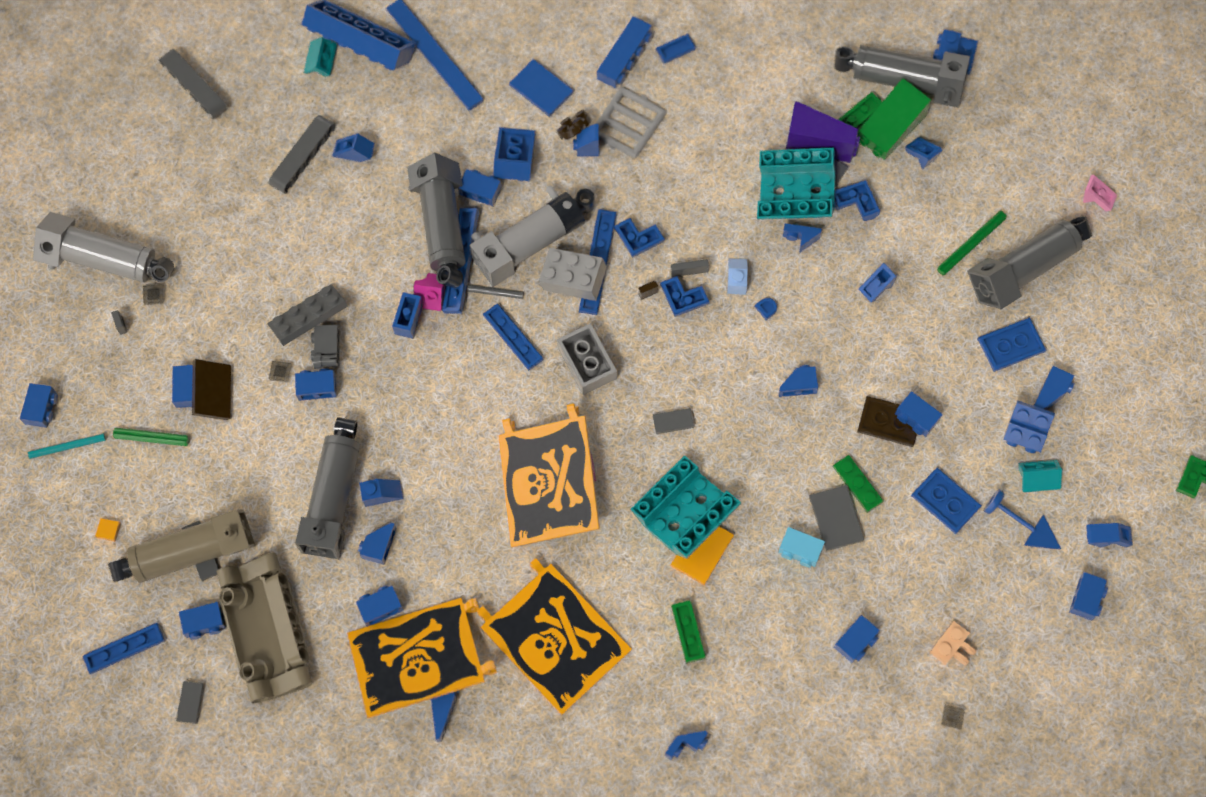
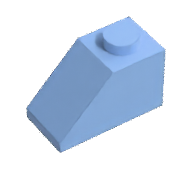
[727,258,748,295]

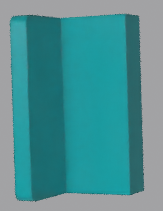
[303,36,337,77]
[1018,460,1062,493]

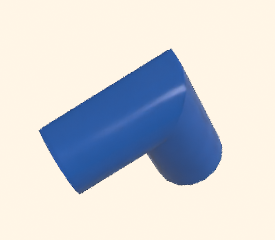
[835,180,880,221]
[614,218,665,258]
[660,276,709,317]

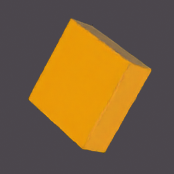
[95,518,121,542]

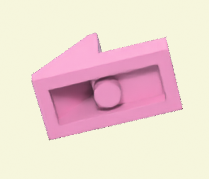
[1083,175,1117,211]

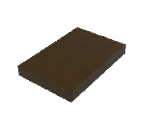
[192,359,231,420]
[857,396,917,447]

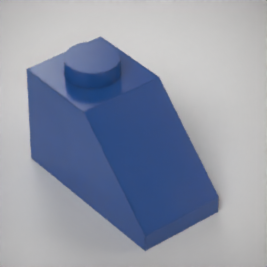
[573,124,599,157]
[332,133,375,162]
[778,365,818,397]
[359,479,403,507]
[358,523,397,565]

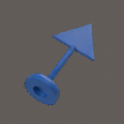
[983,489,1061,549]

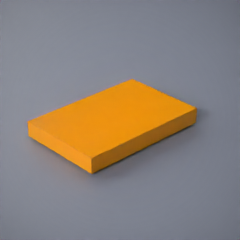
[670,526,734,586]

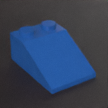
[493,127,535,181]

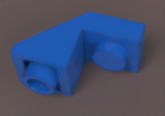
[1086,523,1133,548]
[665,731,709,760]

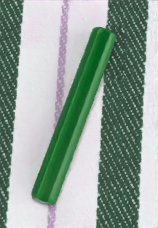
[113,427,189,446]

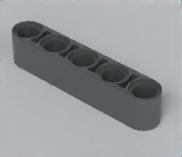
[159,48,228,119]
[269,115,336,194]

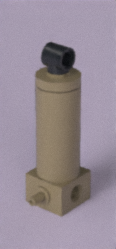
[108,509,256,583]

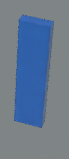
[483,303,544,371]
[83,623,165,675]

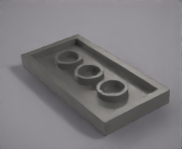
[267,284,348,346]

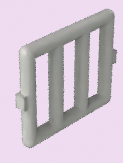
[596,87,666,158]

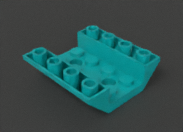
[757,148,836,220]
[630,455,741,559]

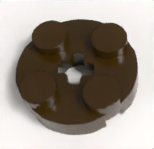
[557,109,592,140]

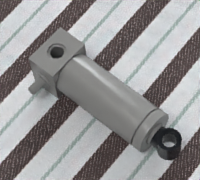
[33,212,174,283]

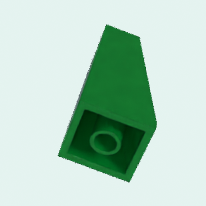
[857,78,931,160]

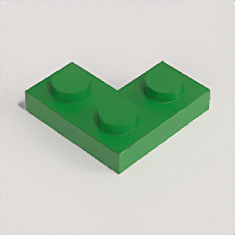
[1176,455,1206,499]

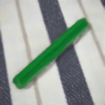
[937,211,1007,276]

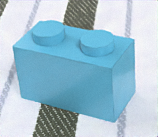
[778,527,825,568]

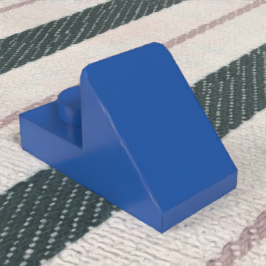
[905,137,942,169]
[783,223,822,253]
[859,263,897,303]

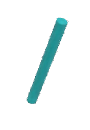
[28,433,106,459]

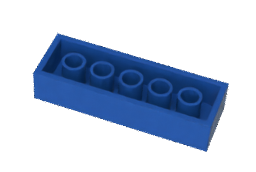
[301,0,416,70]

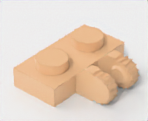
[930,621,976,665]

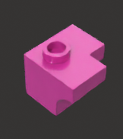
[414,273,446,311]

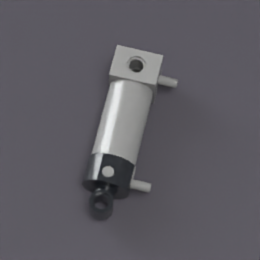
[470,186,595,287]

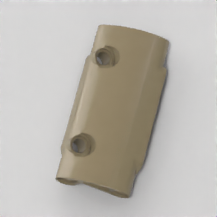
[216,553,312,703]

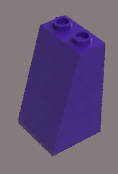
[785,101,860,163]

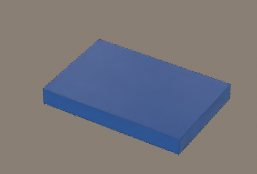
[509,59,574,117]
[977,318,1046,372]
[911,468,982,534]

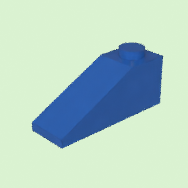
[1034,366,1075,410]
[431,690,460,742]

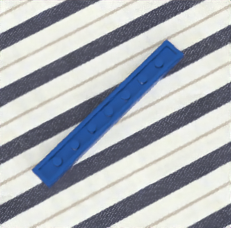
[386,0,484,111]

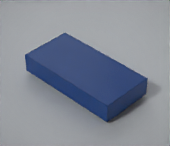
[656,33,696,64]

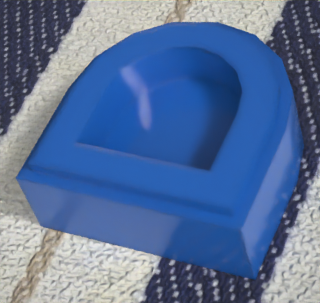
[754,298,777,320]

